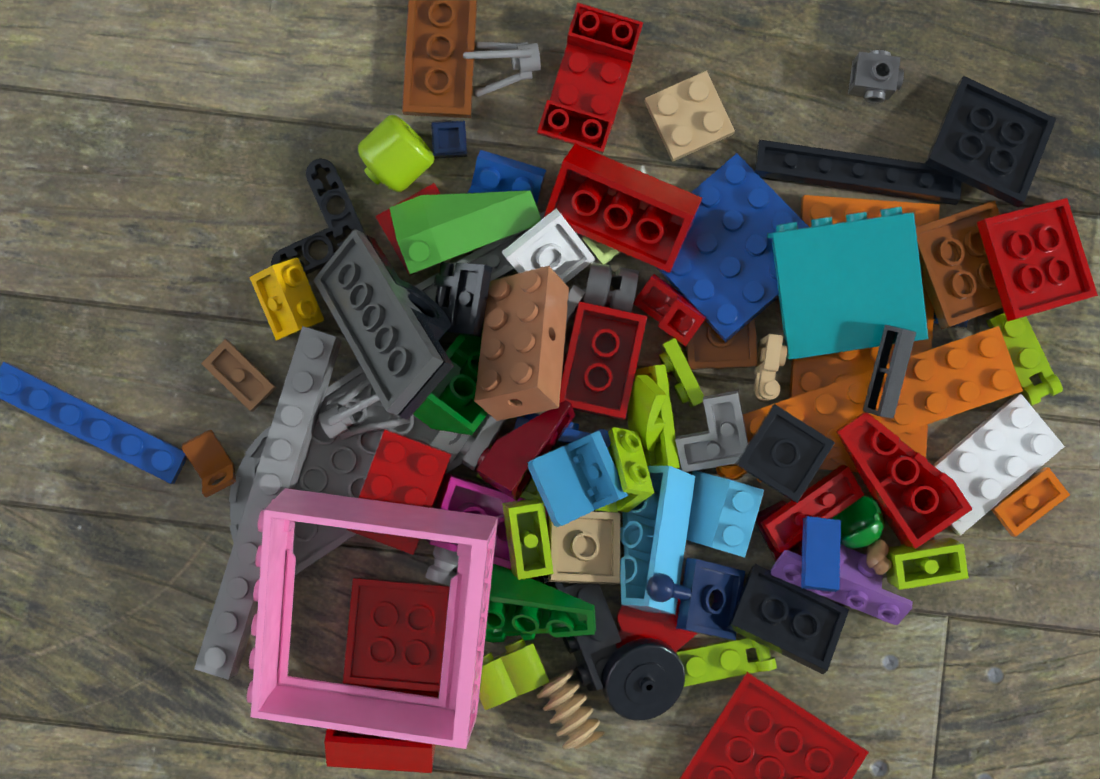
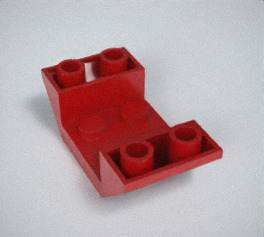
[537,3,643,154]

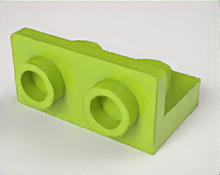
[607,427,654,512]

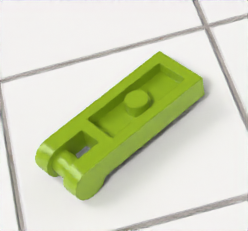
[986,312,1063,406]
[676,637,777,687]

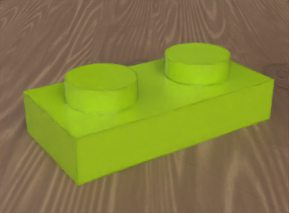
[658,338,704,408]

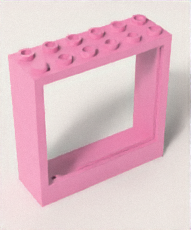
[247,488,498,749]

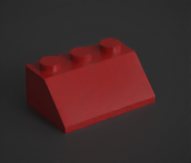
[324,684,439,773]

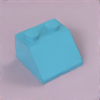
[686,471,764,558]

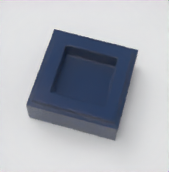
[431,121,467,159]

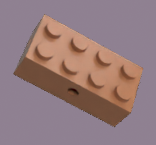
[474,266,569,421]

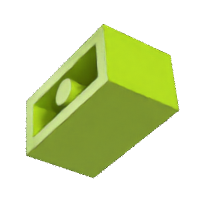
[502,498,554,580]
[886,537,969,590]

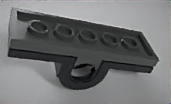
[314,229,454,420]

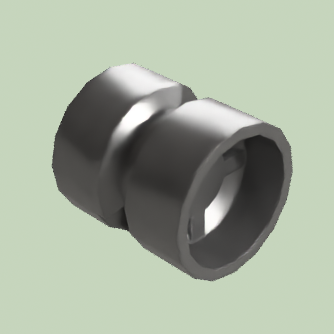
[584,262,639,313]

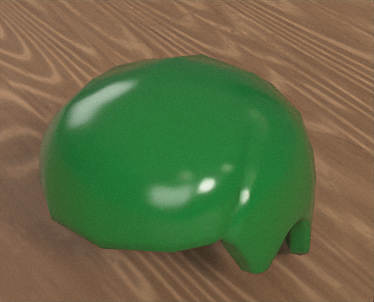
[832,496,885,548]

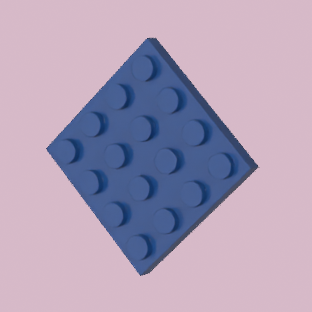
[656,153,809,342]

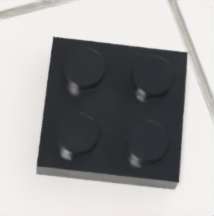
[735,404,835,503]

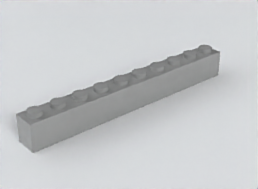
[194,326,342,680]

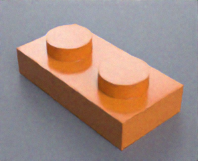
[991,467,1070,537]

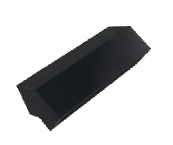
[863,325,916,418]

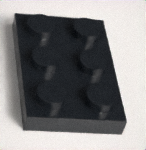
[727,564,849,674]

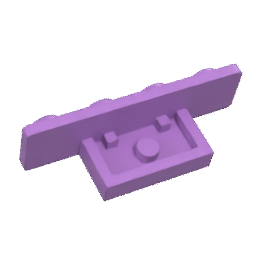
[771,545,913,625]

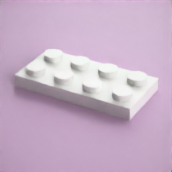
[933,394,1065,535]

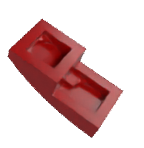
[633,274,706,346]

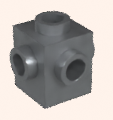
[848,50,904,103]

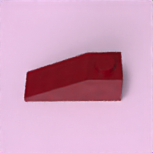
[476,400,575,501]

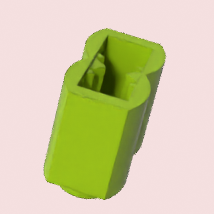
[479,638,550,710]

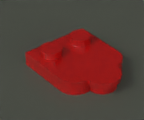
[616,599,698,652]

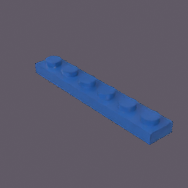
[0,362,187,484]

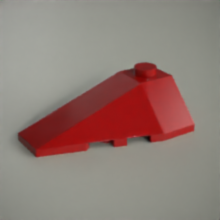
[836,412,972,549]

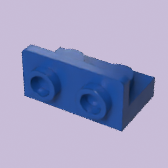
[468,150,546,206]

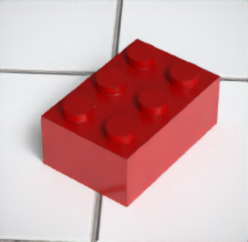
[559,301,648,421]
[346,429,453,555]

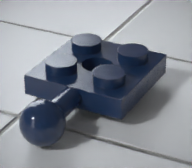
[646,558,745,640]

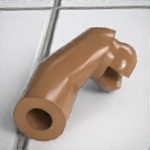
[863,539,892,575]

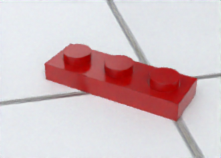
[760,465,864,554]

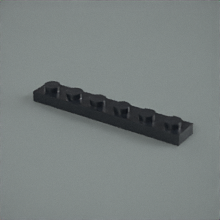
[754,139,962,205]

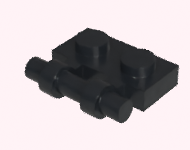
[434,262,492,337]

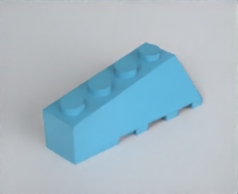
[620,466,695,614]

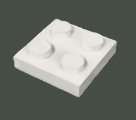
[502,208,596,283]

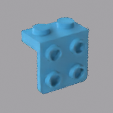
[528,431,628,527]

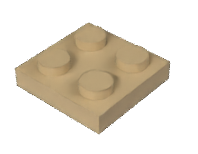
[644,71,735,162]
[548,511,620,585]

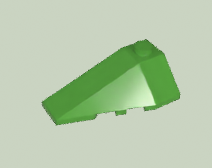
[389,190,542,274]

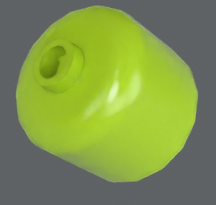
[358,115,434,192]

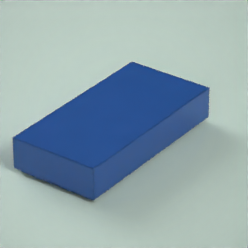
[801,516,841,592]

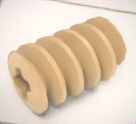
[536,669,605,749]

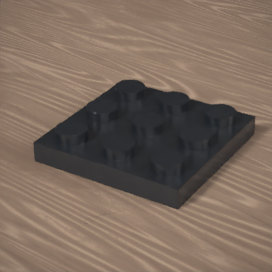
[925,76,1057,208]

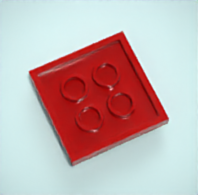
[977,198,1098,322]
[343,577,450,692]

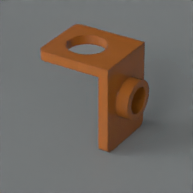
[182,430,236,498]

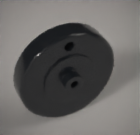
[601,638,685,721]

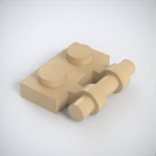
[754,334,787,402]

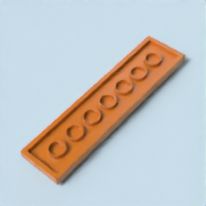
[743,326,1023,483]

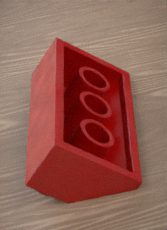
[543,144,702,273]

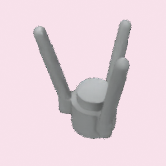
[463,42,541,97]
[318,378,410,440]

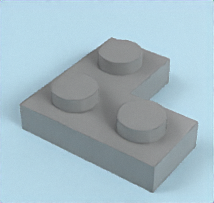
[675,390,748,472]

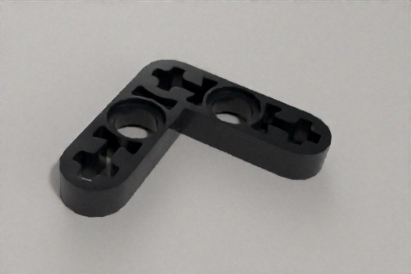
[271,158,366,275]

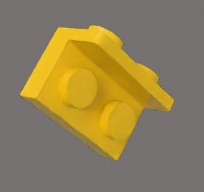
[249,258,324,341]

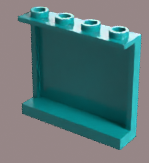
[767,207,929,360]

